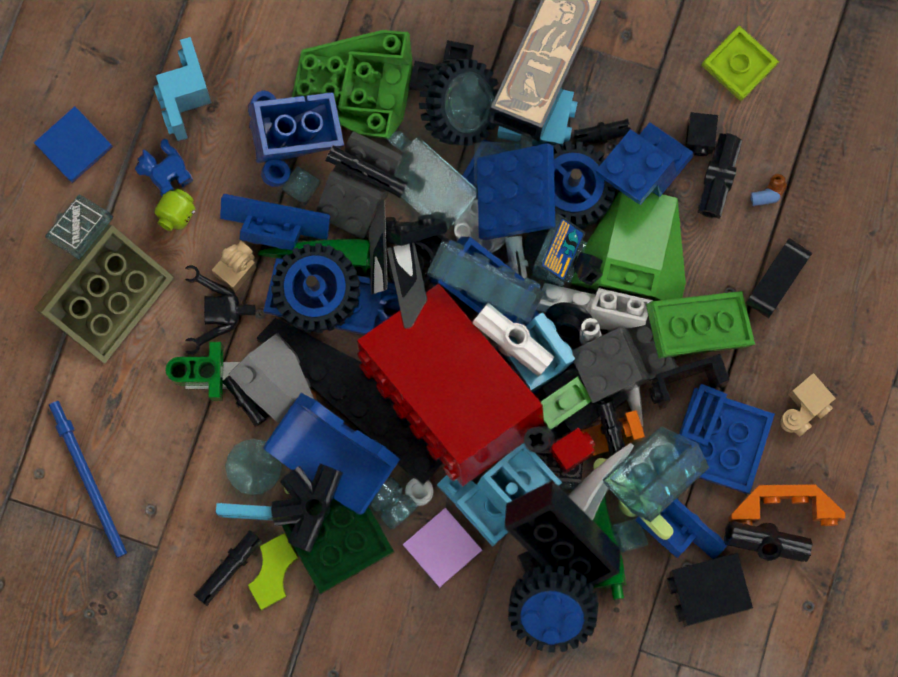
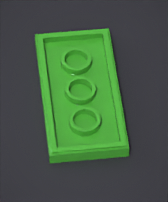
[646,291,755,359]

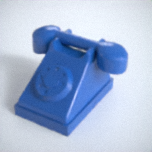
[248,91,344,187]

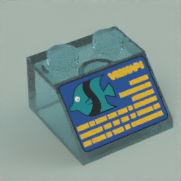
[532,213,587,287]

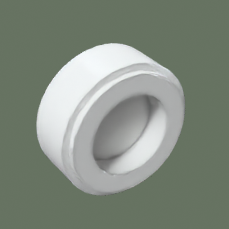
[405,478,433,506]

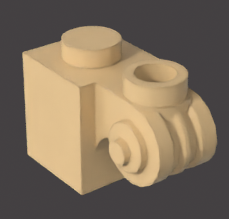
[212,241,257,293]
[780,373,836,437]

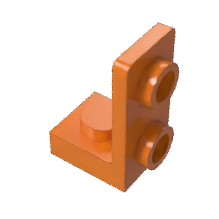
[582,410,645,457]

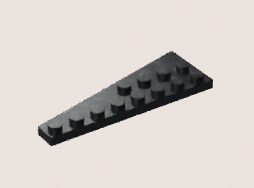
[257,318,444,486]

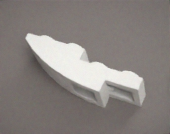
[537,283,652,329]

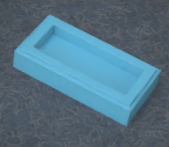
[216,503,273,521]

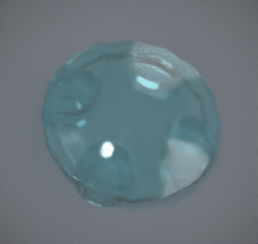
[225,439,282,495]

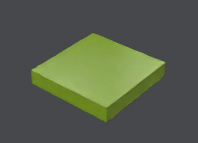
[701,25,779,102]

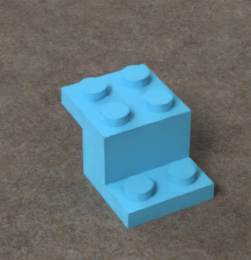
[154,37,211,141]
[495,312,575,393]
[455,443,562,547]

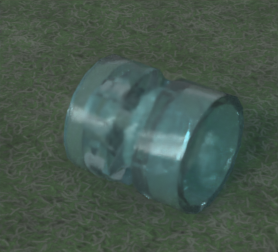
[369,476,418,530]

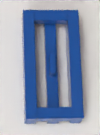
[680,384,727,447]

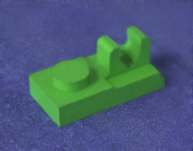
[540,377,591,429]

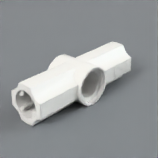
[472,303,554,377]

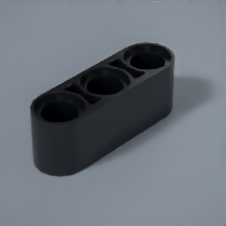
[746,238,812,318]

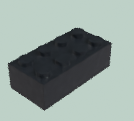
[504,480,620,586]

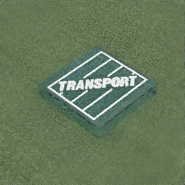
[45,194,114,260]

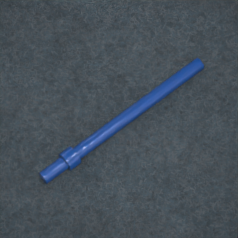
[49,401,127,558]

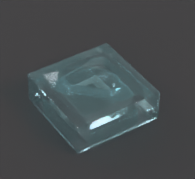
[611,519,648,553]

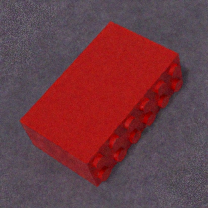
[357,284,544,487]

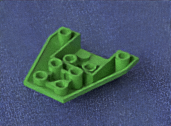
[292,30,413,139]
[571,191,686,301]

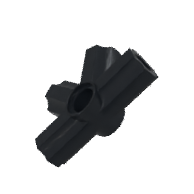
[271,463,343,552]

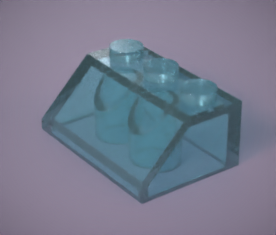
[603,426,709,522]

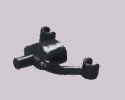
[185,265,256,355]

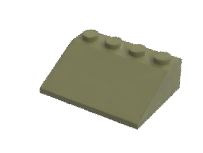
[34,222,174,364]

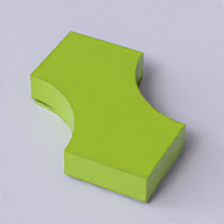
[248,533,298,610]

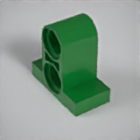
[165,342,224,401]

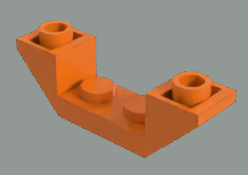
[728,484,845,526]

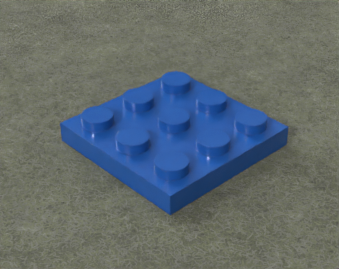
[477,143,556,241]
[668,388,775,495]

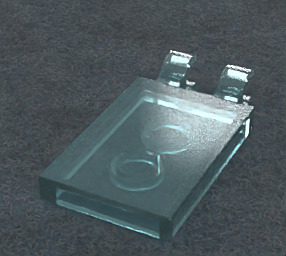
[388,131,478,234]

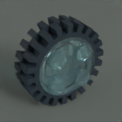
[419,59,499,146]

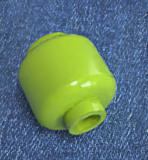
[154,189,196,231]

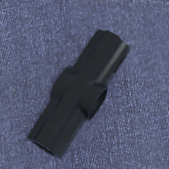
[698,133,742,219]
[724,521,813,562]

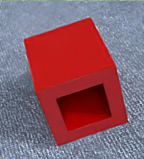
[549,427,595,474]

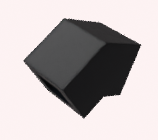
[574,252,603,286]

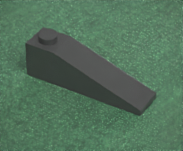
[229,333,315,423]

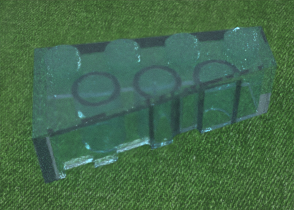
[426,240,545,326]

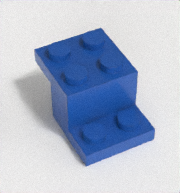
[596,122,694,205]

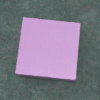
[403,508,482,588]

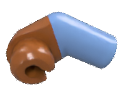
[751,174,787,206]

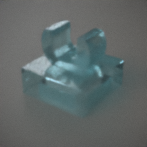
[282,166,321,205]

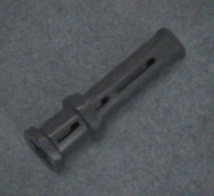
[524,426,562,453]

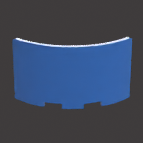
[264,393,400,515]

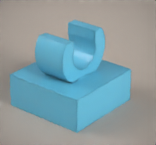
[437,475,476,504]

